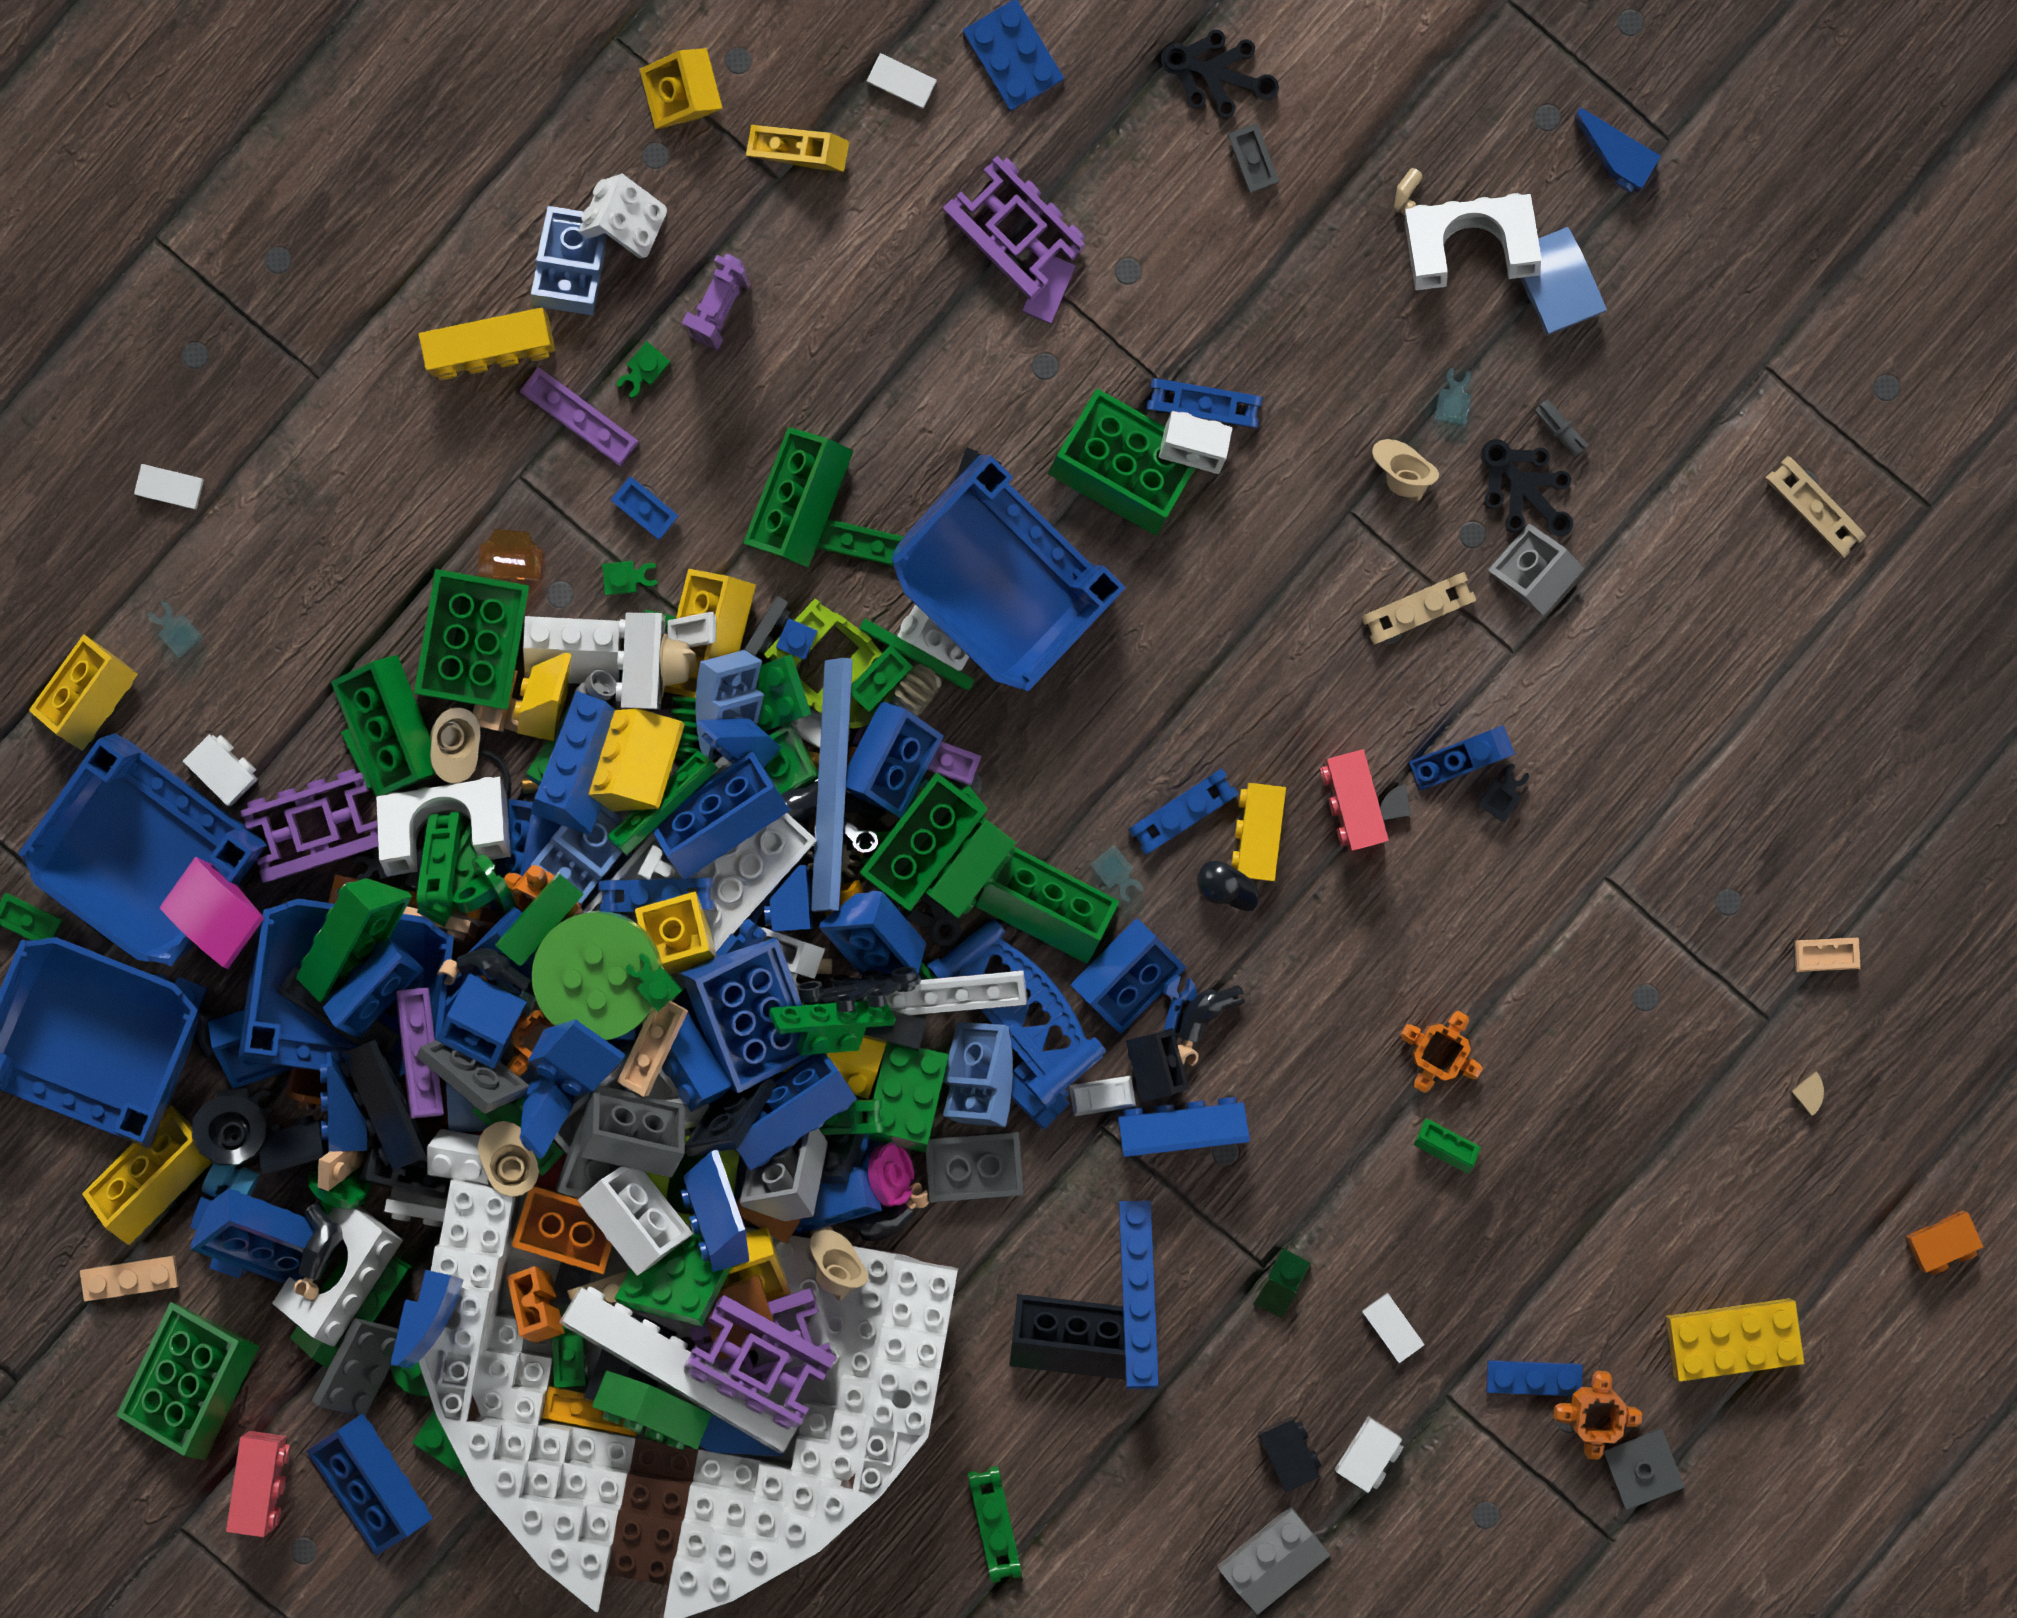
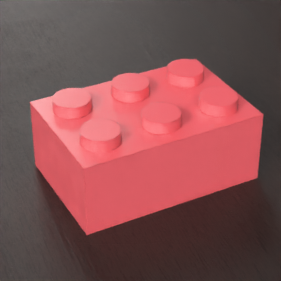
[1320,749,1389,851]
[226,1431,291,1537]

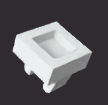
[638,845,674,879]

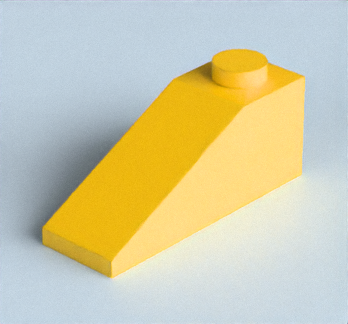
[746,125,850,172]

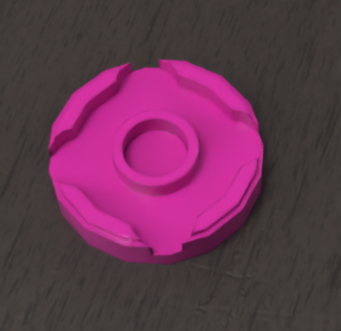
[868,1143,914,1207]

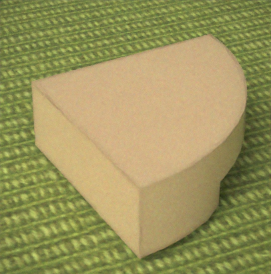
[1791,1072,1824,1116]

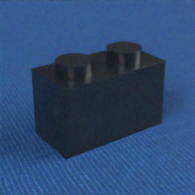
[1126,1028,1189,1102]
[1258,1416,1322,1492]

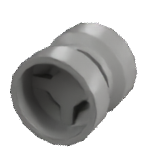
[574,669,616,701]

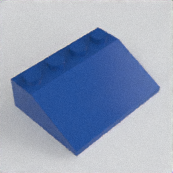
[680,938,814,1093]

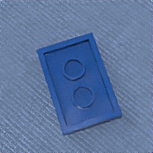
[962,0,1064,112]

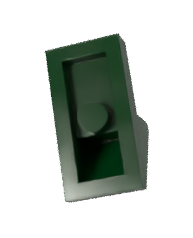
[1253,1248,1311,1318]

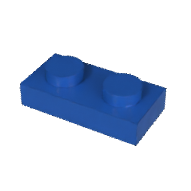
[611,476,680,540]

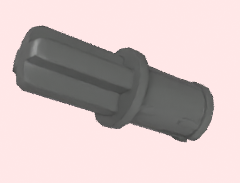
[1535,400,1589,458]

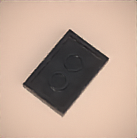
[685,1077,776,1157]

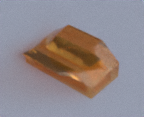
[478,529,544,581]

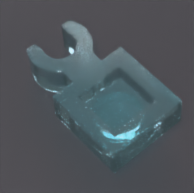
[1434,368,1471,426]
[148,601,204,658]
[1090,845,1143,902]

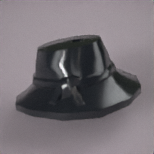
[192,1096,267,1166]

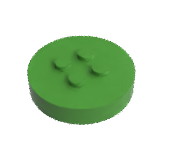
[532,911,662,1040]

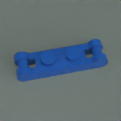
[1147,378,1263,429]
[1128,768,1239,855]
[599,878,714,912]

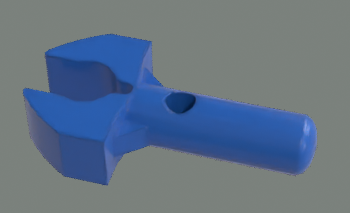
[1163,974,1197,1034]

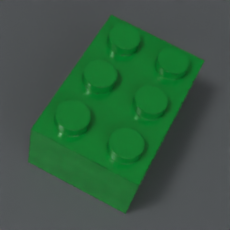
[925,817,1016,918]
[865,1044,949,1153]
[592,1371,712,1451]

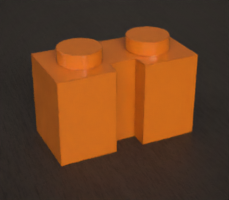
[1905,1211,1984,1275]
[507,1266,564,1343]

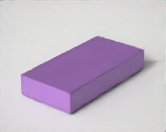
[1022,257,1076,324]

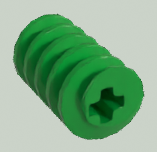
[669,696,701,762]

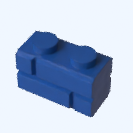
[1011,1060,1070,1130]

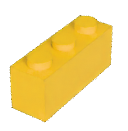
[1231,783,1286,881]

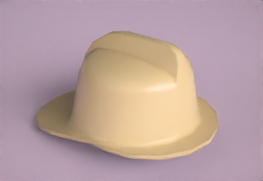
[1372,439,1439,502]
[660,633,697,697]
[430,707,480,783]
[478,1121,539,1197]
[809,1230,868,1301]

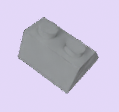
[1488,524,1584,616]

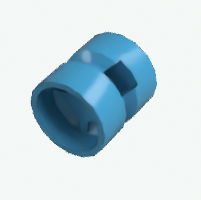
[201,1163,260,1198]

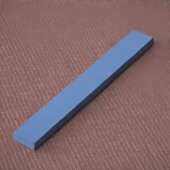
[811,658,852,912]

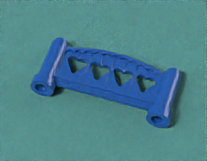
[927,919,1106,1109]

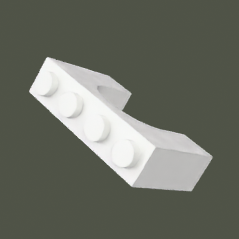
[1405,193,1542,290]
[376,777,511,876]
[272,1206,403,1347]

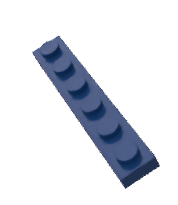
[1118,1201,1159,1389]

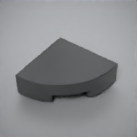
[1380,784,1411,820]

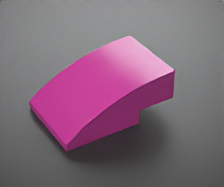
[159,857,264,969]

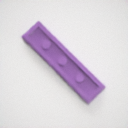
[519,367,639,467]
[853,724,982,786]
[395,988,444,1119]

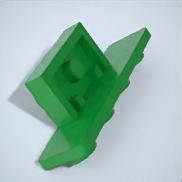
[769,1001,896,1055]

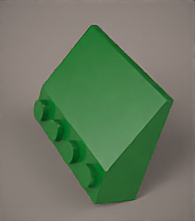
[1047,388,1195,536]
[413,569,529,710]
[116,1302,260,1460]

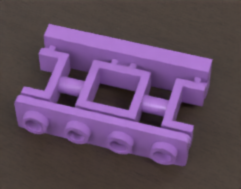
[943,156,1085,301]
[682,254,751,351]
[241,769,379,883]
[689,1287,836,1384]
[683,1295,836,1429]

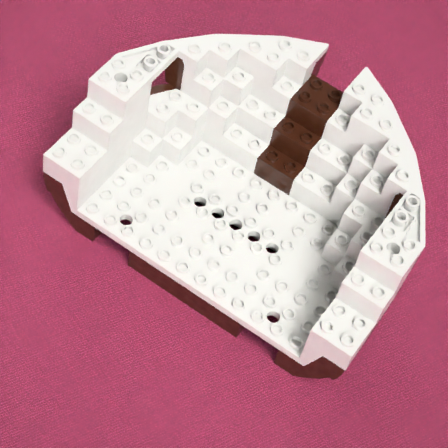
[419,1179,958,1618]

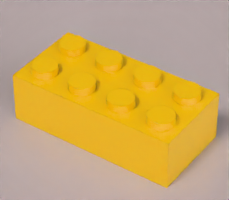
[418,307,556,380]
[1665,1298,1804,1382]

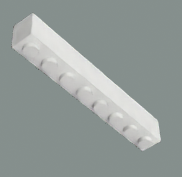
[559,1286,798,1453]

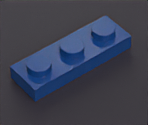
[1486,1360,1583,1396]

